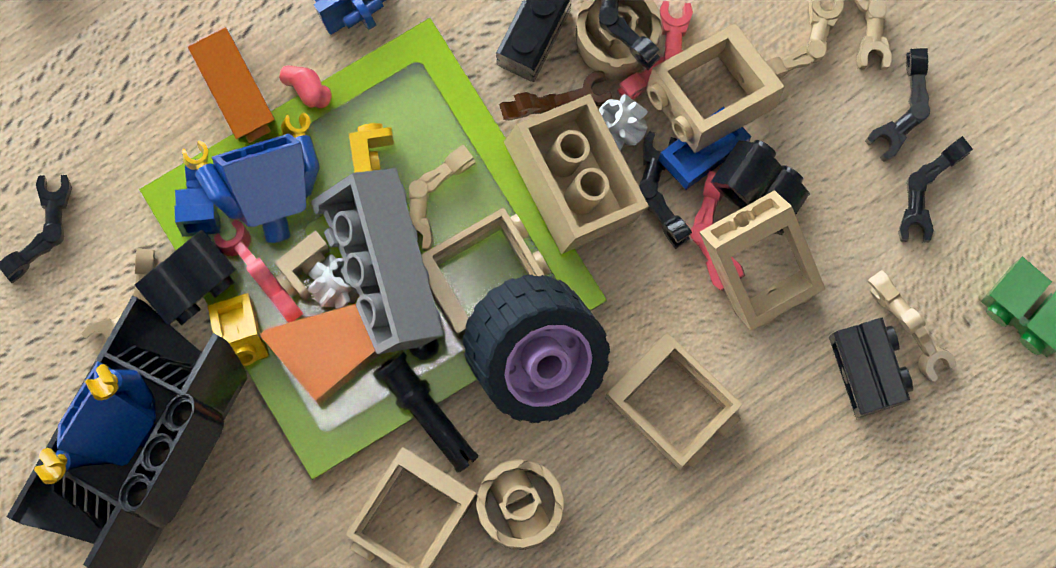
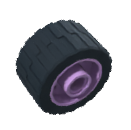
[463,274,610,423]

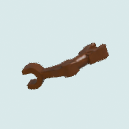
[499,71,612,121]

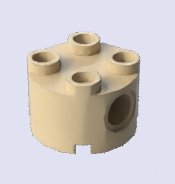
[575,0,661,80]
[476,459,564,550]

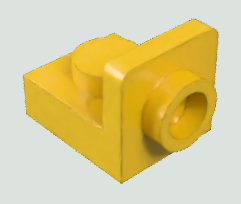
[349,123,394,173]
[207,293,269,366]

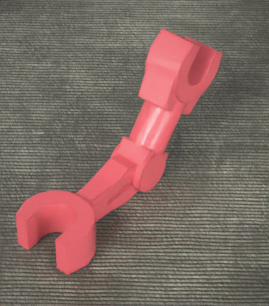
[617,1,693,100]
[690,170,745,291]
[213,219,303,323]

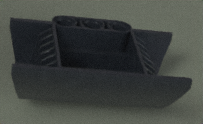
[7,295,247,568]

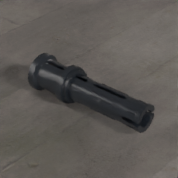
[373,350,479,473]

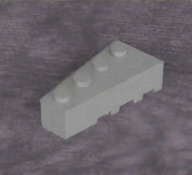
[310,168,443,354]

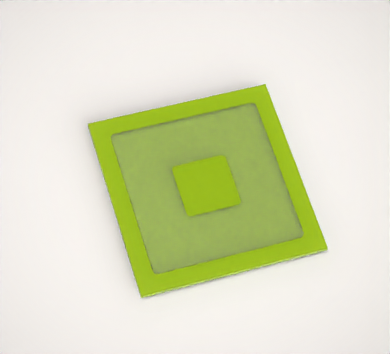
[139,18,607,480]

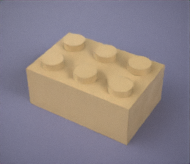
[504,94,649,254]

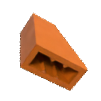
[188,27,275,143]
[259,304,380,406]

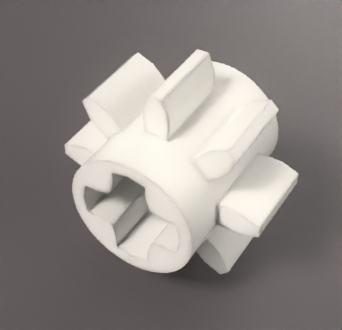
[599,94,648,150]
[308,254,359,309]

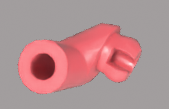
[279,65,332,109]

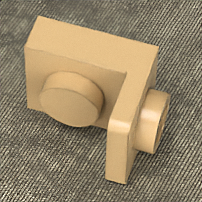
[275,230,330,301]

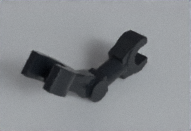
[599,0,660,70]
[865,48,930,162]
[639,131,692,249]
[898,136,973,242]
[0,175,72,283]

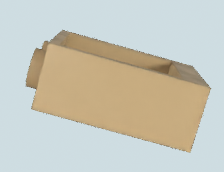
[647,23,785,153]
[699,190,826,330]
[421,207,551,339]
[605,332,743,470]
[345,446,477,568]

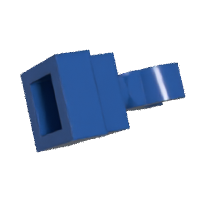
[174,159,221,237]

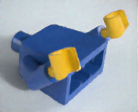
[182,113,320,243]
[34,361,156,484]

